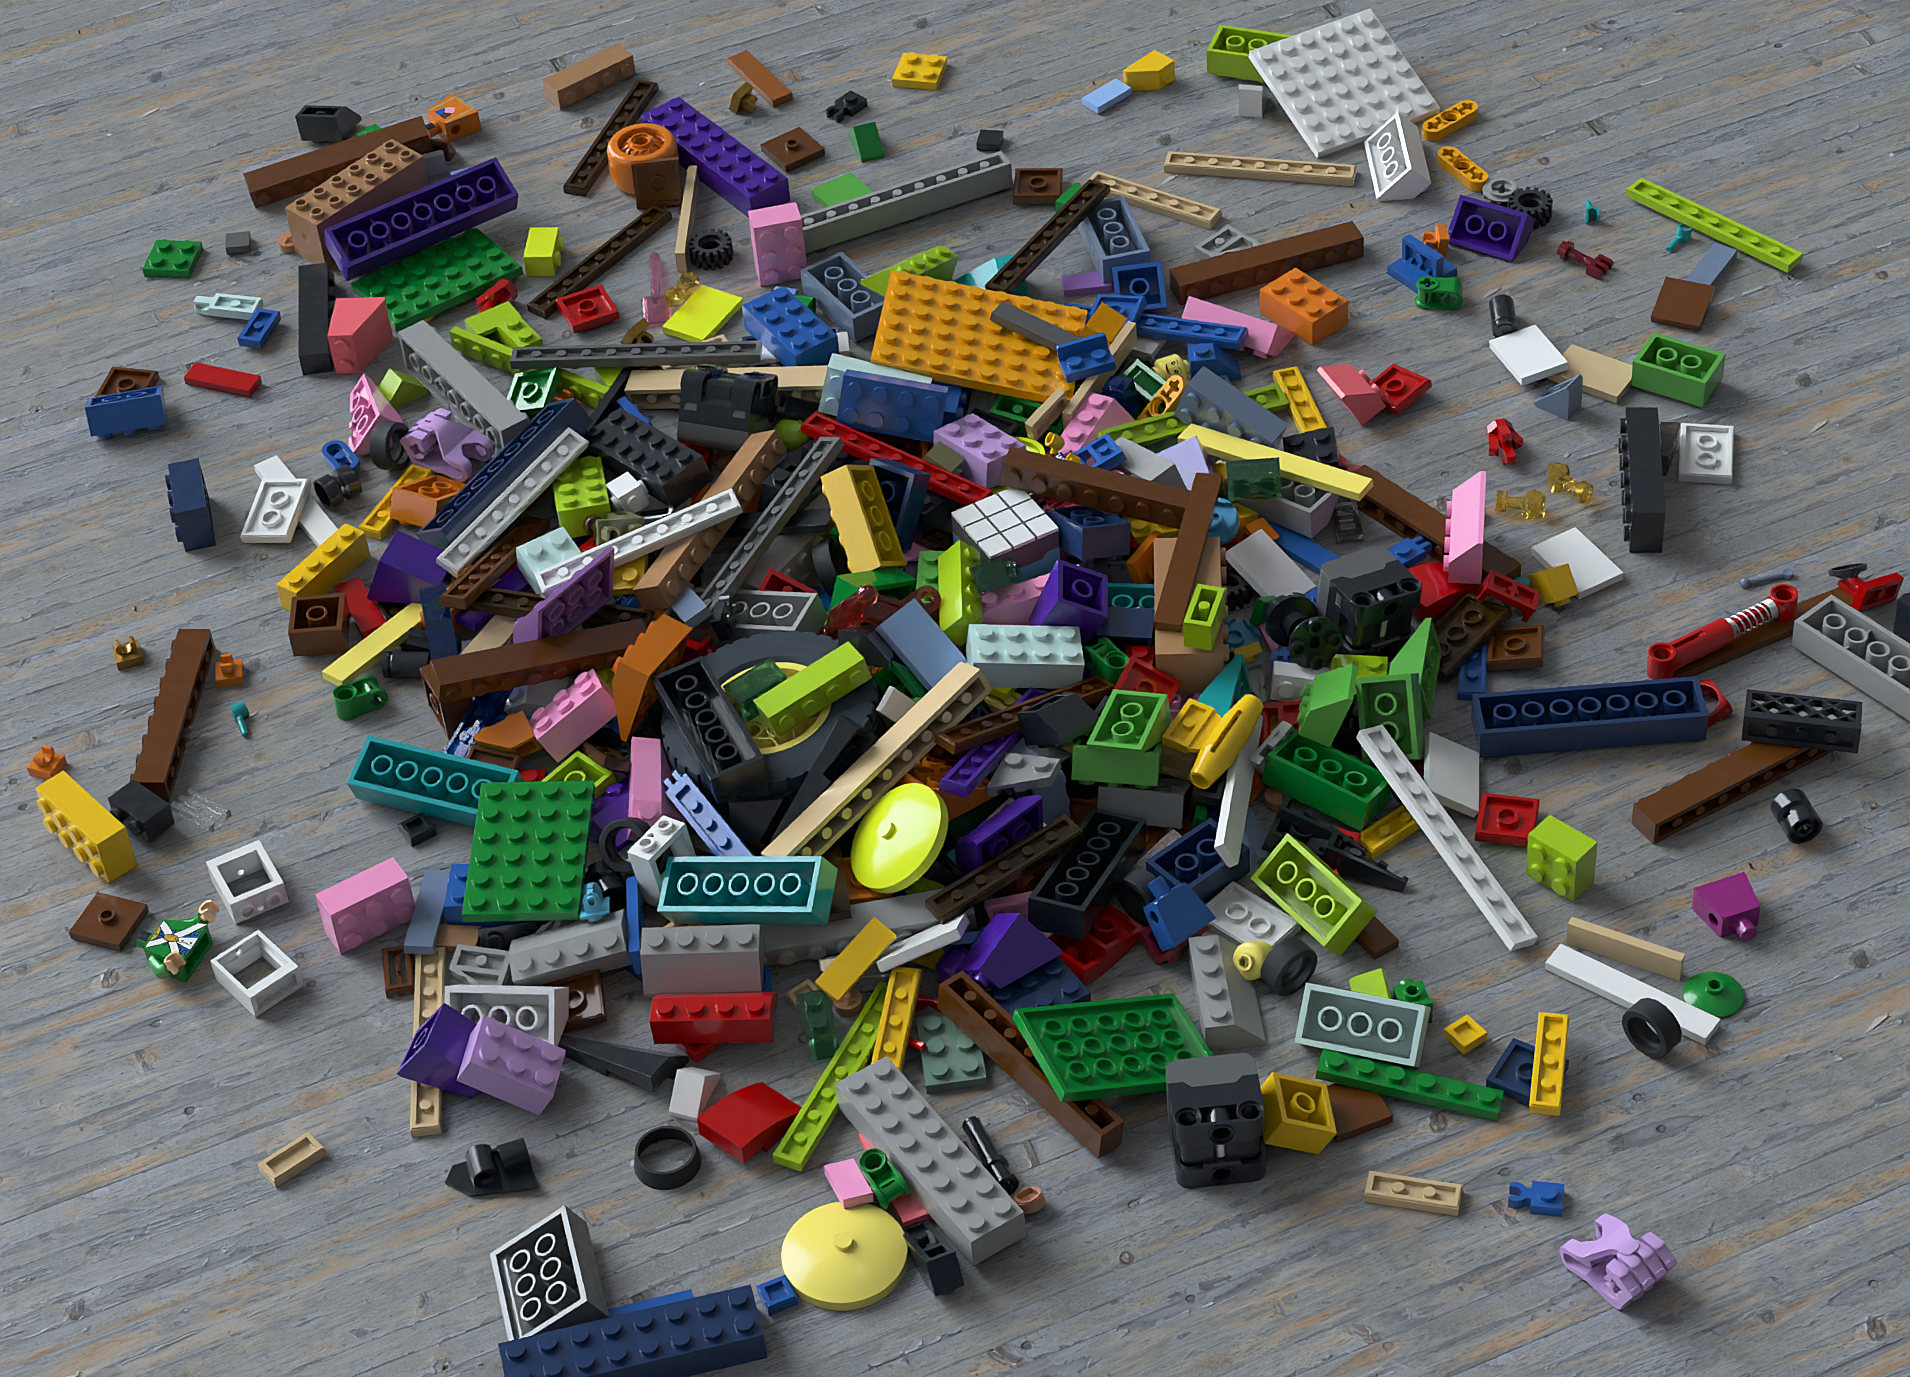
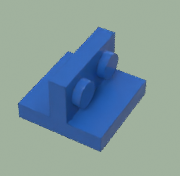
[1387,234,1458,294]

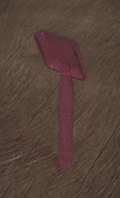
[641,252,672,324]

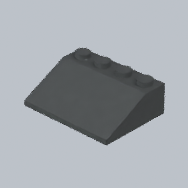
[490,1205,609,1341]

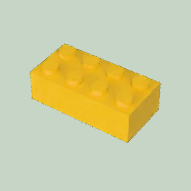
[820,465,907,573]
[35,770,138,883]

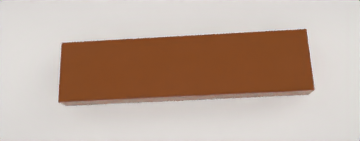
[727,50,793,107]

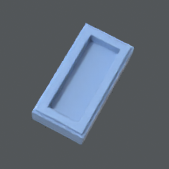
[1082,79,1132,114]

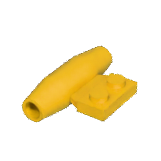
[1162,694,1263,789]

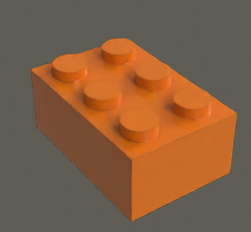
[1260,268,1348,346]

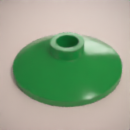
[1683,971,1744,1019]

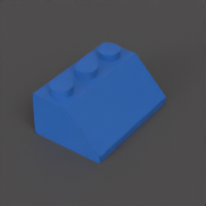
[85,385,167,439]

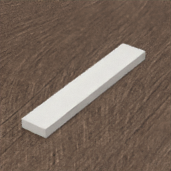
[254,455,338,547]
[1545,944,1721,1045]

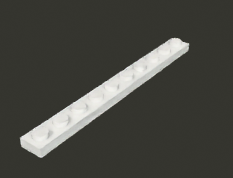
[1356,725,1538,951]

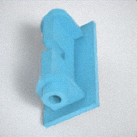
[580,882,610,922]

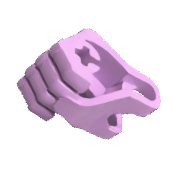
[400,408,495,482]
[1560,1214,1677,1310]

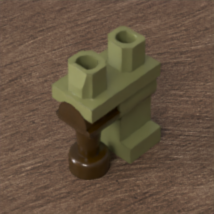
[583,511,644,546]

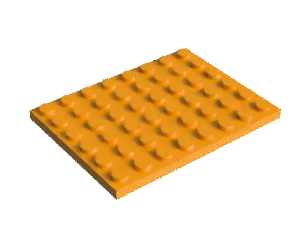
[870,270,1087,403]

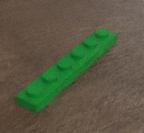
[1315,1049,1504,1121]

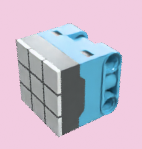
[951,488,1060,595]

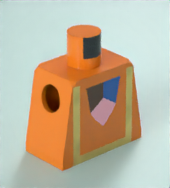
[425,93,482,142]

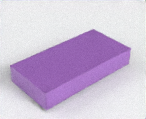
[1061,272,1113,297]

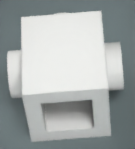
[606,472,650,514]

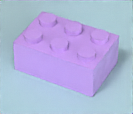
[933,413,1026,489]
[456,1015,566,1115]

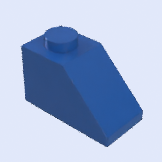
[1187,343,1241,381]

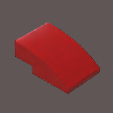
[1408,562,1480,621]
[1048,903,1145,986]
[697,1082,802,1164]

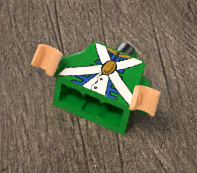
[137,900,220,983]

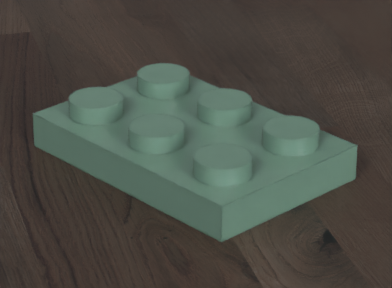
[916,1014,987,1094]

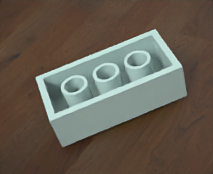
[818,353,932,416]
[516,527,616,605]
[966,624,1084,689]
[1294,983,1431,1067]

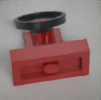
[1828,563,1904,612]

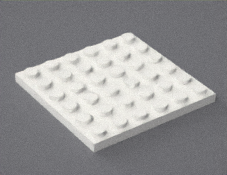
[1249,9,1440,158]

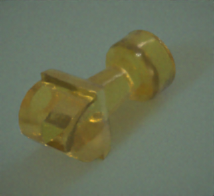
[664,272,700,308]
[1546,462,1594,503]
[1495,489,1546,520]

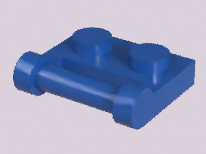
[1073,433,1127,471]

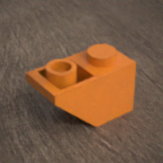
[473,710,542,758]

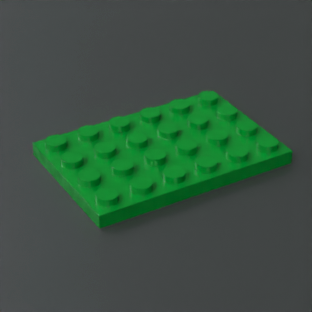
[351,227,524,332]
[462,780,596,922]
[1012,993,1213,1103]

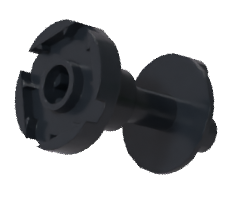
[1264,592,1343,670]

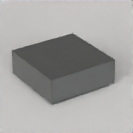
[225,231,251,255]

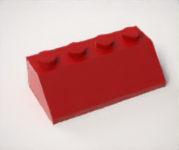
[649,991,778,1044]

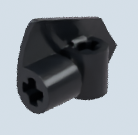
[445,1138,539,1197]

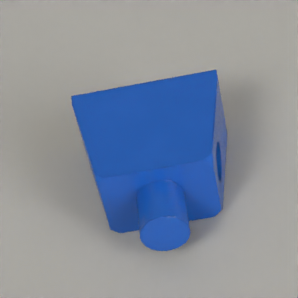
[1144,875,1216,952]

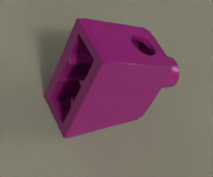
[1691,872,1760,941]

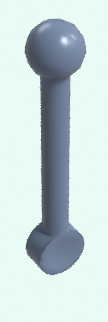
[1739,568,1794,588]

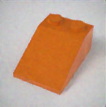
[390,474,467,529]

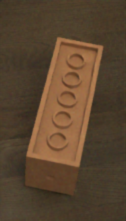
[285,139,429,269]
[1154,537,1229,694]

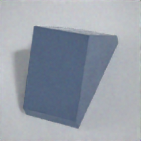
[1534,375,1583,420]

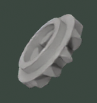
[1482,178,1521,206]

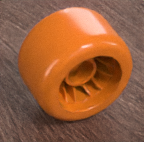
[607,123,680,195]

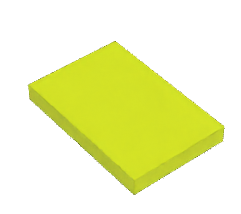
[662,285,744,342]

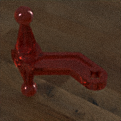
[818,584,941,641]

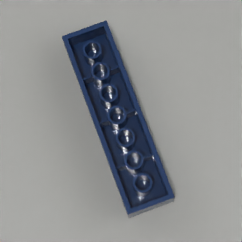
[416,398,593,550]
[1471,676,1708,758]
[498,1284,767,1377]

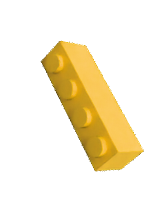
[276,523,370,611]

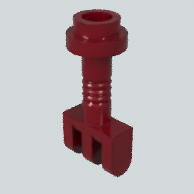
[1557,241,1614,280]

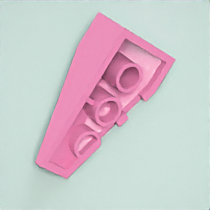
[348,374,403,457]
[627,737,686,841]

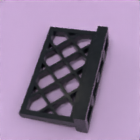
[1741,689,1863,754]

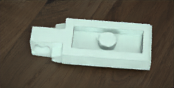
[193,293,264,320]

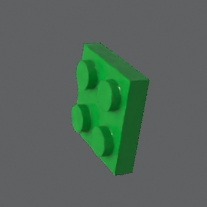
[142,239,203,279]
[507,367,562,416]

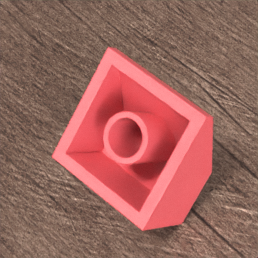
[1317,364,1386,426]

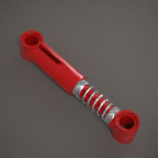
[1646,584,1798,680]

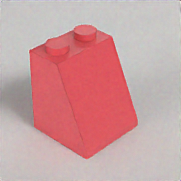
[327,297,393,374]

